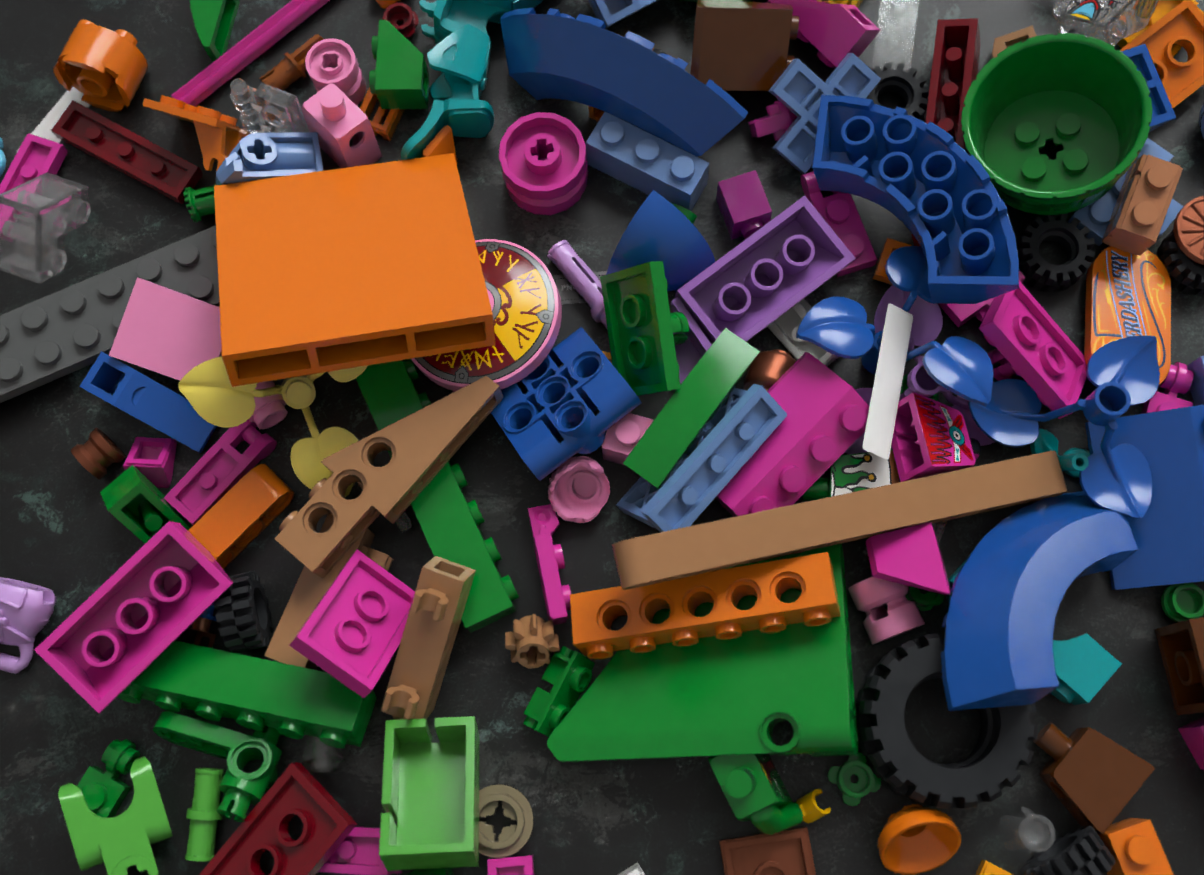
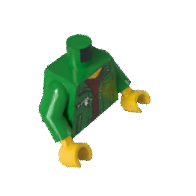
[709,754,831,834]

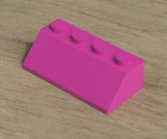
[715,352,869,517]
[34,521,234,713]

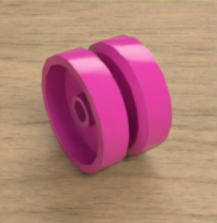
[499,112,588,215]

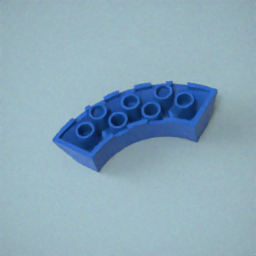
[500,7,748,156]
[812,95,1019,304]
[941,491,1138,711]

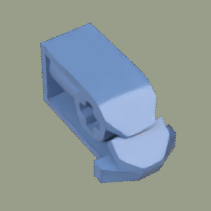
[216,132,323,185]

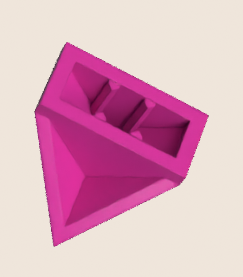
[865,522,951,595]

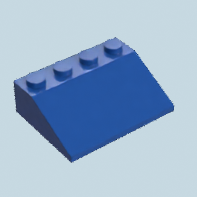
[1085,405,1204,590]

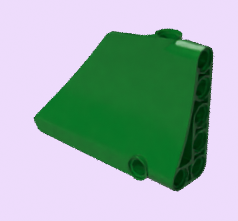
[547,543,858,762]

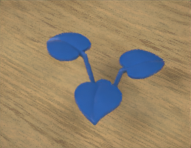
[796,246,993,406]
[968,336,1160,519]

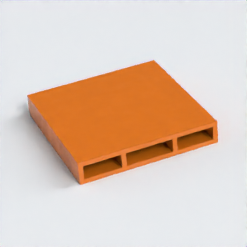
[214,153,495,387]

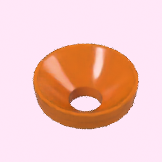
[877,804,962,875]

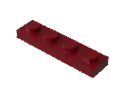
[51,100,203,205]

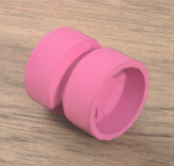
[305,38,366,106]
[848,576,925,645]

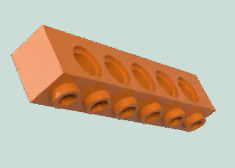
[570,552,841,659]

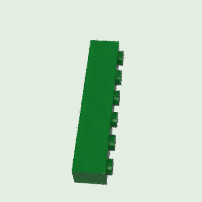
[118,641,377,748]

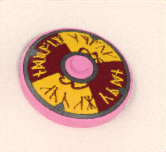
[411,239,562,391]

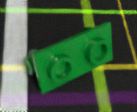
[523,646,595,737]

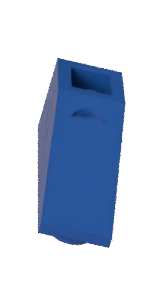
[79,351,217,454]

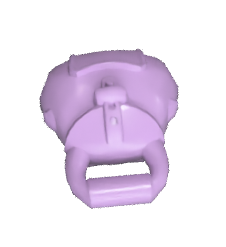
[0,577,57,674]

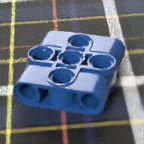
[491,327,642,481]

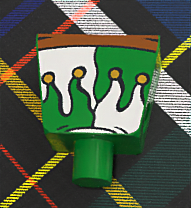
[801,449,899,502]

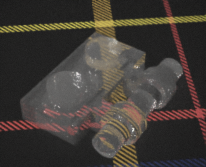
[230,78,310,134]

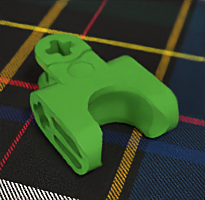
[58,756,173,875]

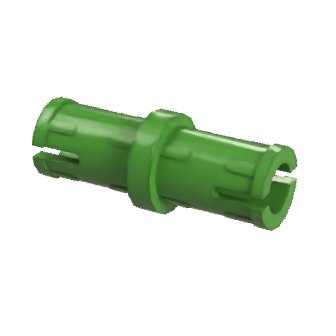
[185,768,224,862]

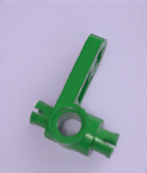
[153,711,282,822]

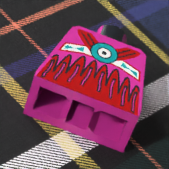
[891,392,981,482]

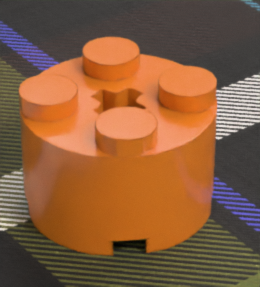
[53,19,148,112]

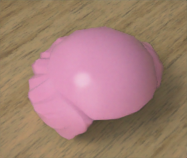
[548,456,610,523]

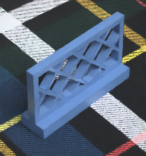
[616,384,788,532]

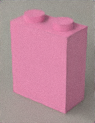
[109,277,222,380]

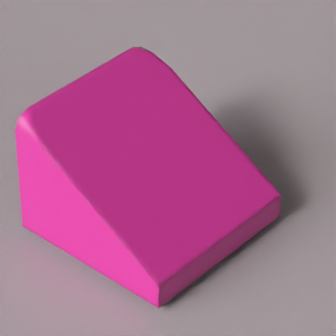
[123,437,177,488]

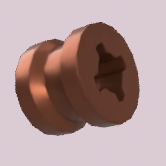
[70,428,126,480]

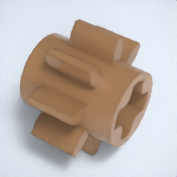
[505,614,559,669]

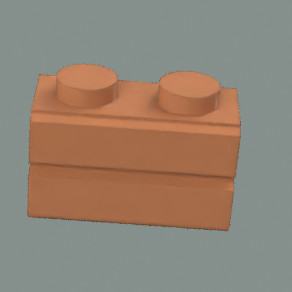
[1102,154,1183,256]

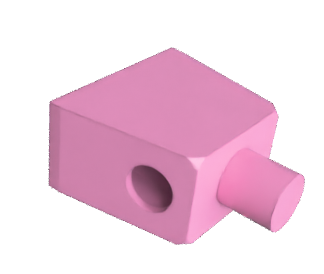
[301,83,382,168]

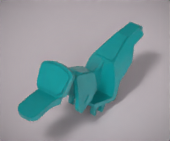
[401,0,543,160]

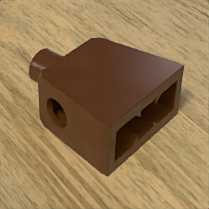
[1033,722,1155,834]

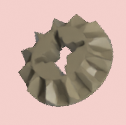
[479,785,534,858]

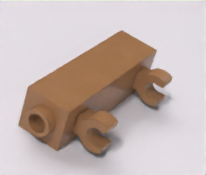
[264,514,394,670]
[380,556,476,720]

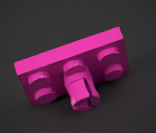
[979,281,1087,419]
[289,549,415,698]

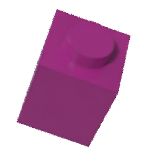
[716,170,772,239]

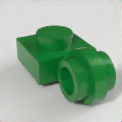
[77,739,140,818]

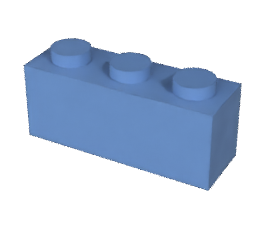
[586,112,709,211]

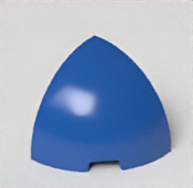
[606,190,715,292]

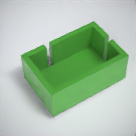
[379,716,480,871]

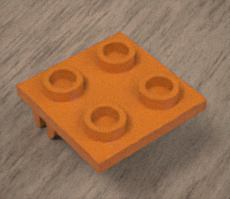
[142,95,250,171]

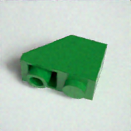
[369,20,429,109]

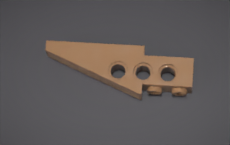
[275,376,504,578]

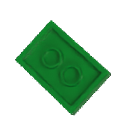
[600,261,689,396]

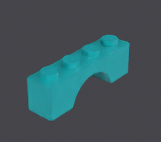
[946,555,1122,705]

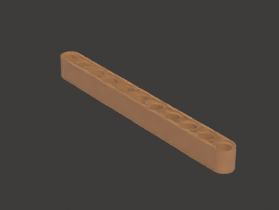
[612,451,1068,590]

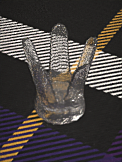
[1000,806,1055,854]

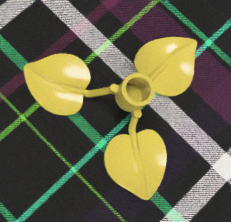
[178,356,368,497]

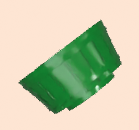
[961,33,1153,215]

